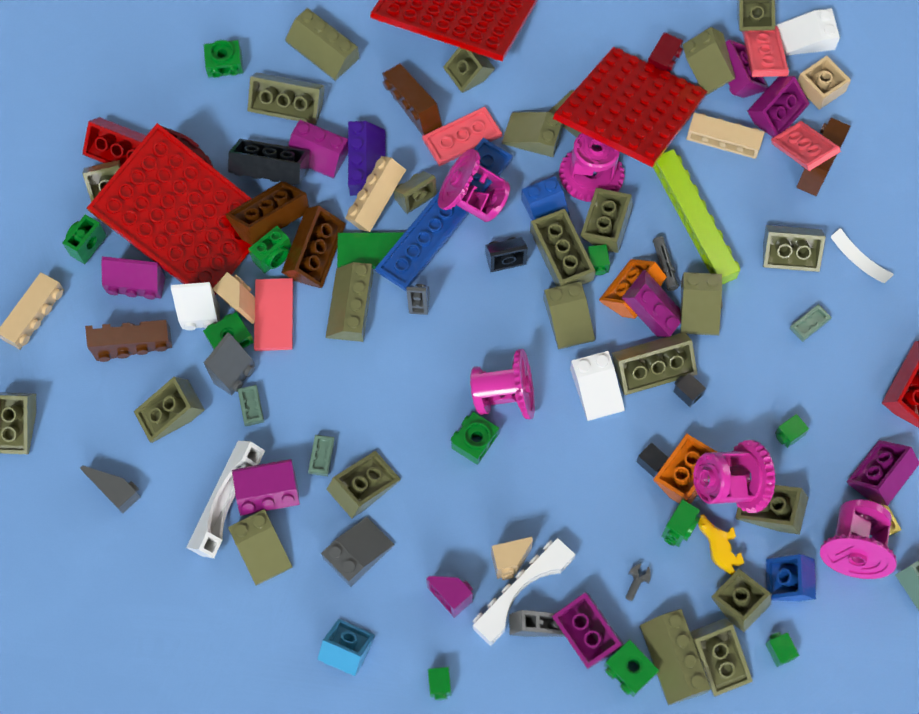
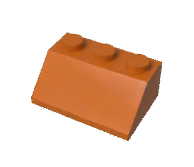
[599,259,667,319]
[653,434,717,504]

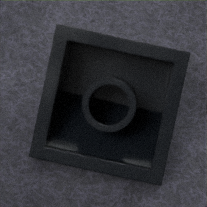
[485,237,528,273]

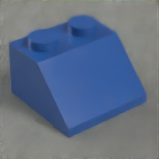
[521,176,570,221]
[766,554,816,602]

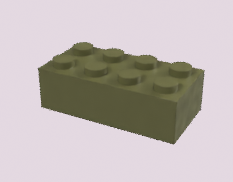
[530,209,595,287]

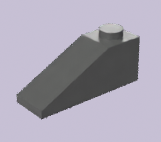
[407,284,430,315]
[80,466,141,514]
[509,610,565,637]

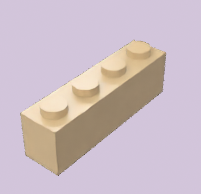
[686,113,764,159]
[345,156,406,232]
[0,272,64,350]

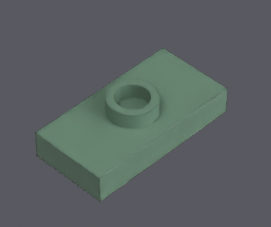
[789,304,832,342]
[238,385,264,427]
[308,435,335,476]

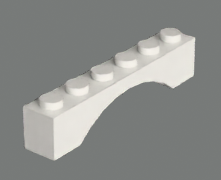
[186,441,265,558]
[473,538,576,646]

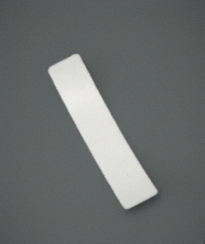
[831,228,894,283]

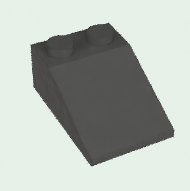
[204,333,255,395]
[321,517,394,587]

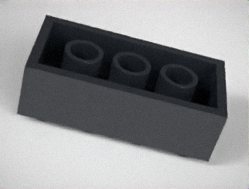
[228,139,310,185]

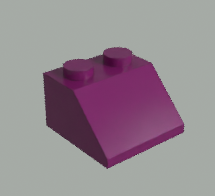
[426,576,473,618]

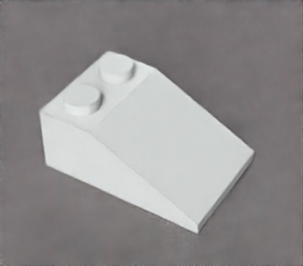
[777,8,840,56]
[171,282,220,331]
[570,351,625,421]

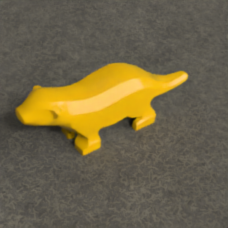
[698,514,744,576]

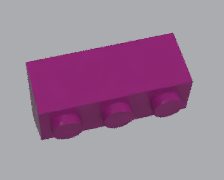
[726,39,769,98]
[747,76,810,137]
[288,120,348,179]
[101,256,166,300]
[622,270,681,337]
[847,440,919,506]
[232,459,300,516]
[552,592,624,669]

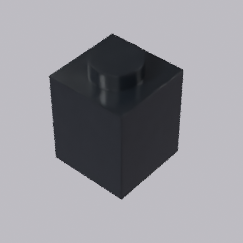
[673,373,706,407]
[636,442,668,477]

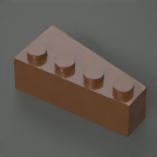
[382,63,442,135]
[796,118,851,196]
[85,320,172,362]

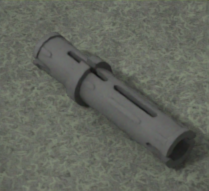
[652,236,679,291]

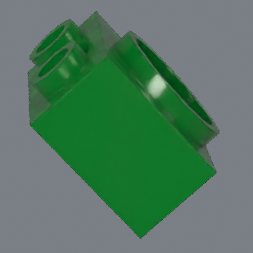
[203,40,243,78]
[62,214,107,264]
[249,226,291,274]
[203,312,254,350]
[450,412,499,465]
[661,499,701,547]
[604,640,659,697]

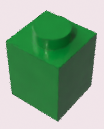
[587,244,610,275]
[775,414,809,448]
[765,632,800,667]
[428,667,451,700]

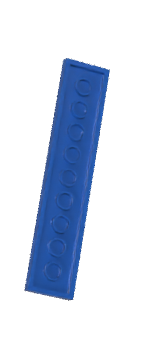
[375,138,513,291]

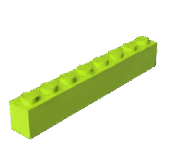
[653,149,740,284]

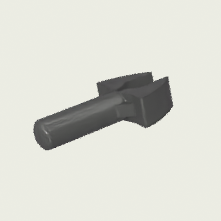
[625,563,651,601]

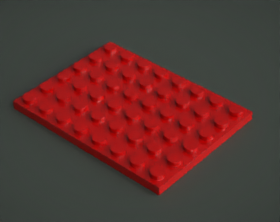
[370,0,538,62]
[553,47,708,168]
[86,123,252,296]

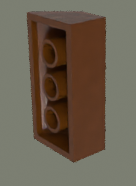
[226,181,309,245]
[281,205,346,288]

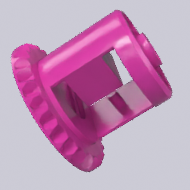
[559,133,625,202]
[438,149,510,222]
[470,349,535,419]
[693,440,775,513]
[820,499,897,579]

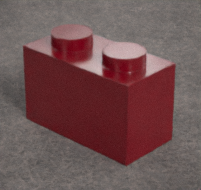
[648,32,684,71]

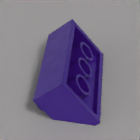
[348,121,386,196]

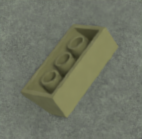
[285,8,359,81]
[247,72,325,124]
[326,262,373,342]
[612,332,697,395]
[640,609,711,706]

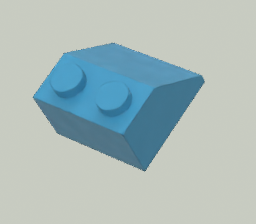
[317,619,375,676]

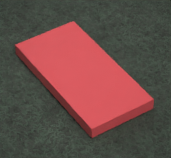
[742,26,789,77]
[422,107,502,167]
[771,121,841,171]
[254,278,293,351]

